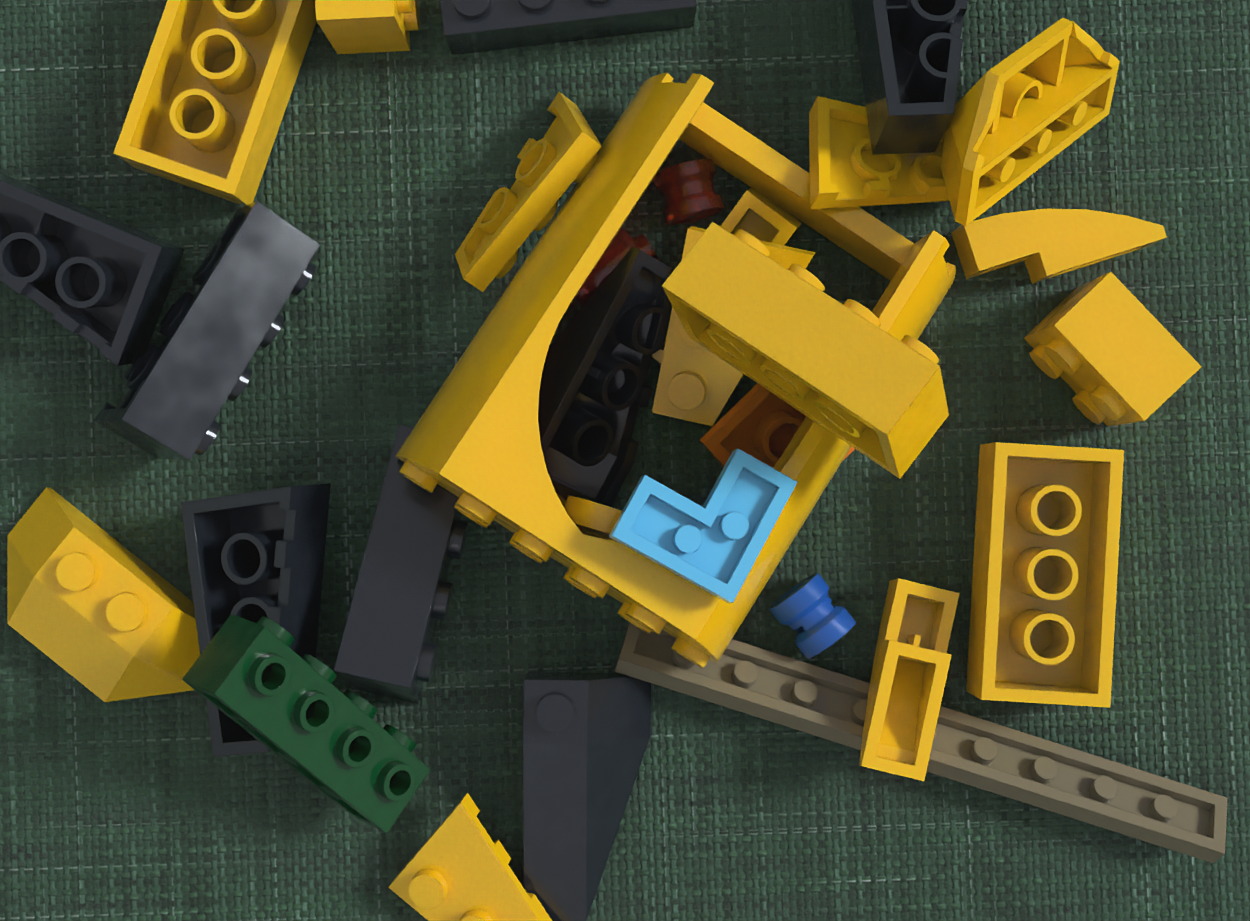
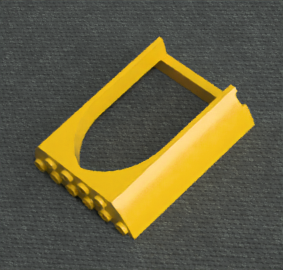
[395,73,956,669]

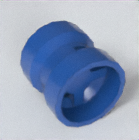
[768,572,856,659]

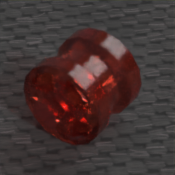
[654,159,726,225]

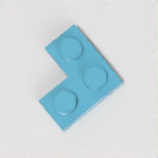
[608,448,797,603]

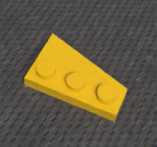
[455,92,602,292]
[809,96,949,209]
[652,226,816,426]
[388,793,552,921]

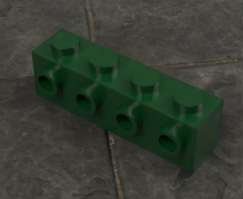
[182,614,431,833]

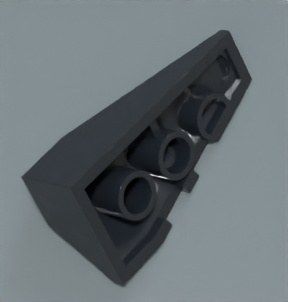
[538,246,674,507]
[523,672,651,921]

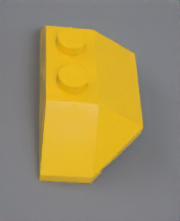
[940,17,1120,226]
[7,487,200,702]

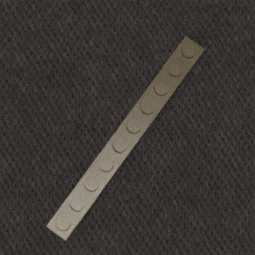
[615,622,1227,863]

